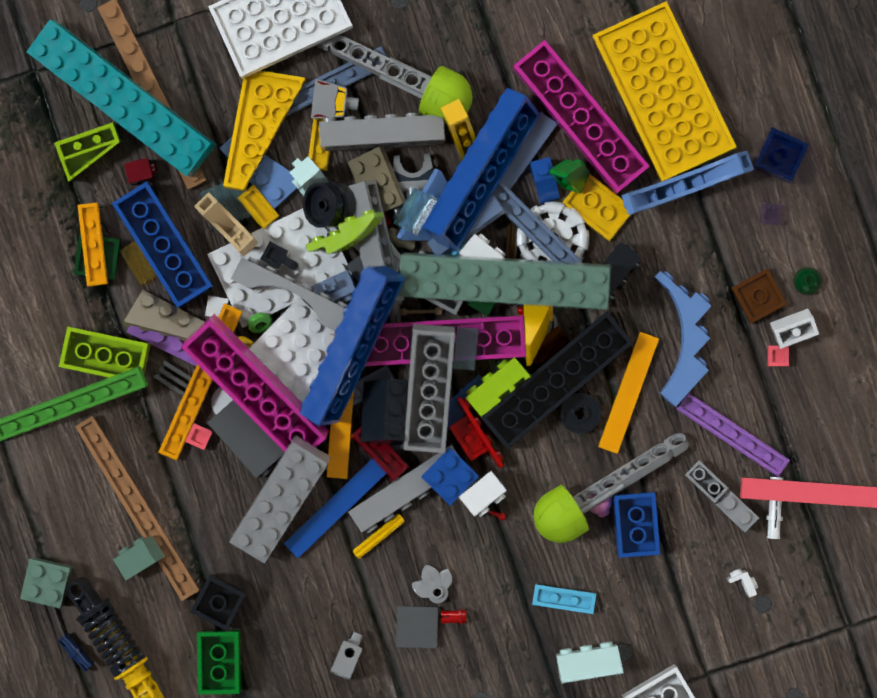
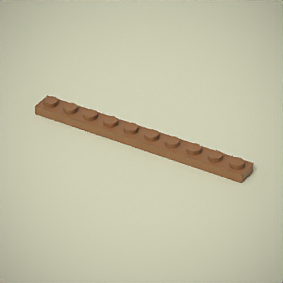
[97,0,207,190]
[75,416,200,601]

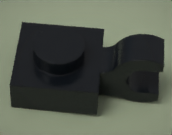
[260,241,299,271]

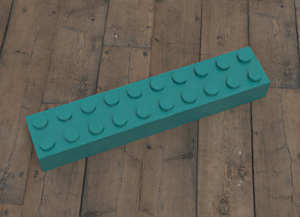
[27,19,216,177]

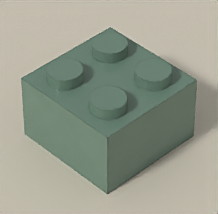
[20,557,73,608]

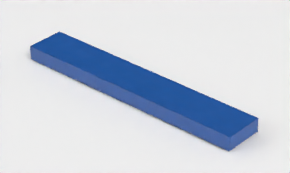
[284,459,386,558]

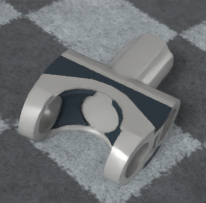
[393,153,433,215]

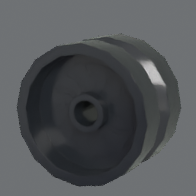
[303,182,355,228]

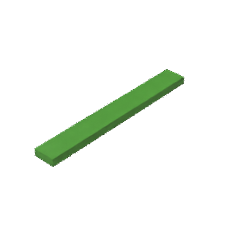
[0,366,148,441]

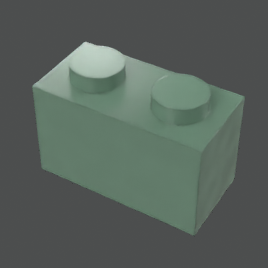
[113,536,165,580]

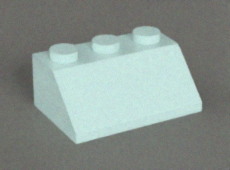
[556,641,623,683]

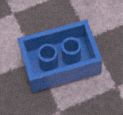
[612,492,660,558]

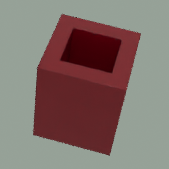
[124,158,157,185]

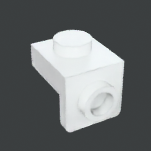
[726,569,758,598]

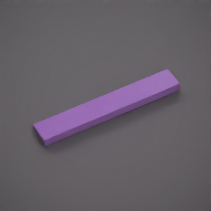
[676,393,790,477]

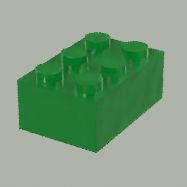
[197,629,241,695]

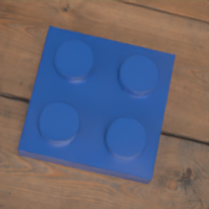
[421,447,479,505]

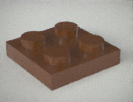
[731,268,787,324]

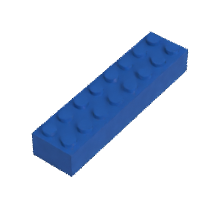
[422,88,541,252]
[299,266,406,426]

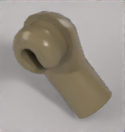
[389,228,415,251]

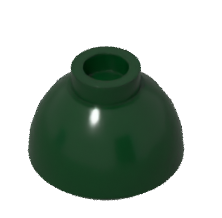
[793,267,822,295]

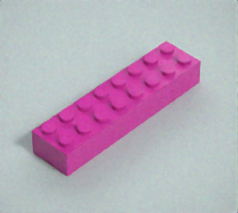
[512,40,650,194]
[181,314,329,452]
[365,316,526,366]

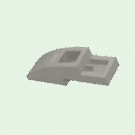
[685,460,759,533]

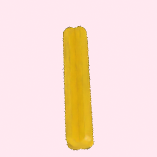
[353,514,405,558]

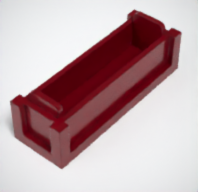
[351,427,409,483]

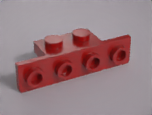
[448,396,504,468]

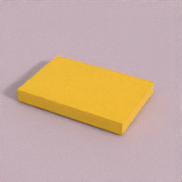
[562,174,630,241]

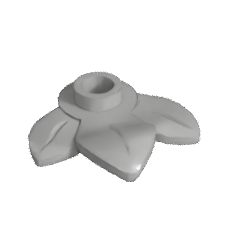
[412,565,452,604]

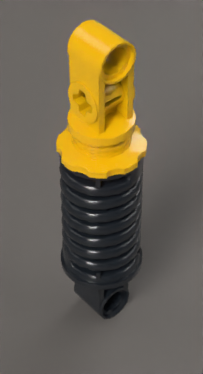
[66,577,165,698]

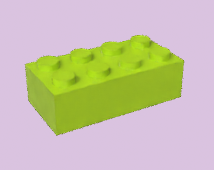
[59,326,151,377]

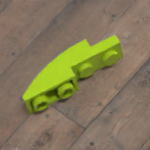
[305,210,384,254]

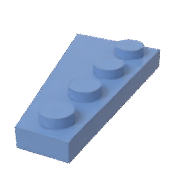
[219,137,297,209]

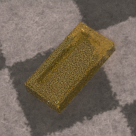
[119,241,157,286]

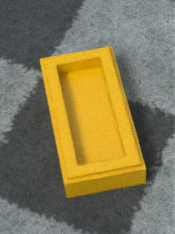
[237,184,279,229]

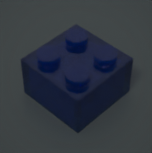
[753,127,809,184]

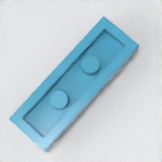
[532,584,596,614]

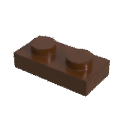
[533,326,570,367]

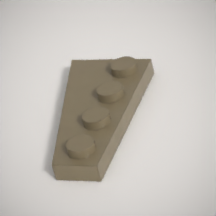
[123,290,204,341]

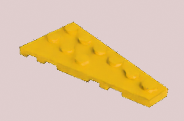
[223,71,306,191]

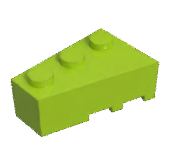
[54,122,121,182]
[466,357,530,417]

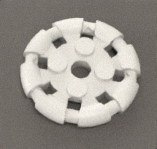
[517,202,589,261]

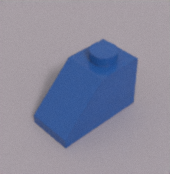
[529,157,560,204]

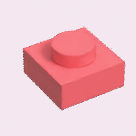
[767,346,789,366]
[186,423,213,450]

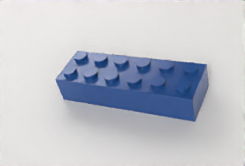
[112,181,214,309]

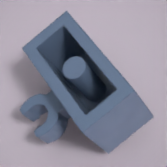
[311,270,357,305]

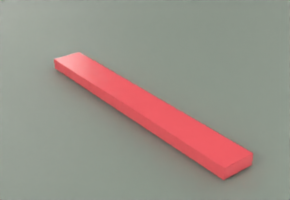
[740,478,877,508]

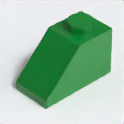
[549,159,591,194]

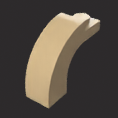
[194,192,258,257]

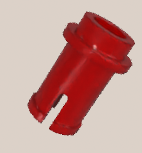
[441,609,467,625]

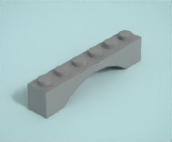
[231,256,348,331]

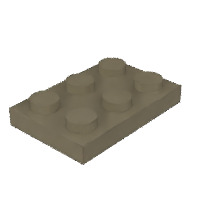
[348,146,407,213]

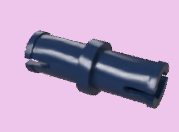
[58,633,95,672]

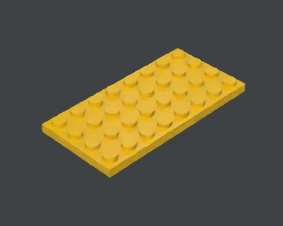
[592,1,737,182]

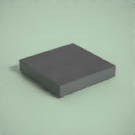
[396,606,438,648]

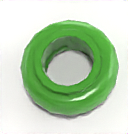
[247,312,272,334]

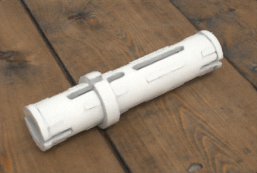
[766,477,784,539]

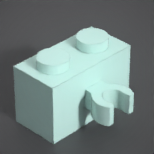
[289,157,329,196]

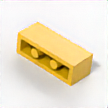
[440,99,476,160]

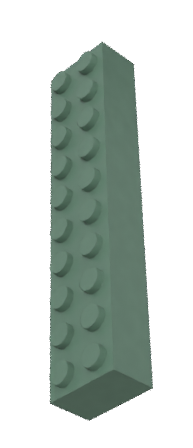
[399,252,611,309]

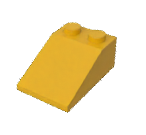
[523,304,553,366]

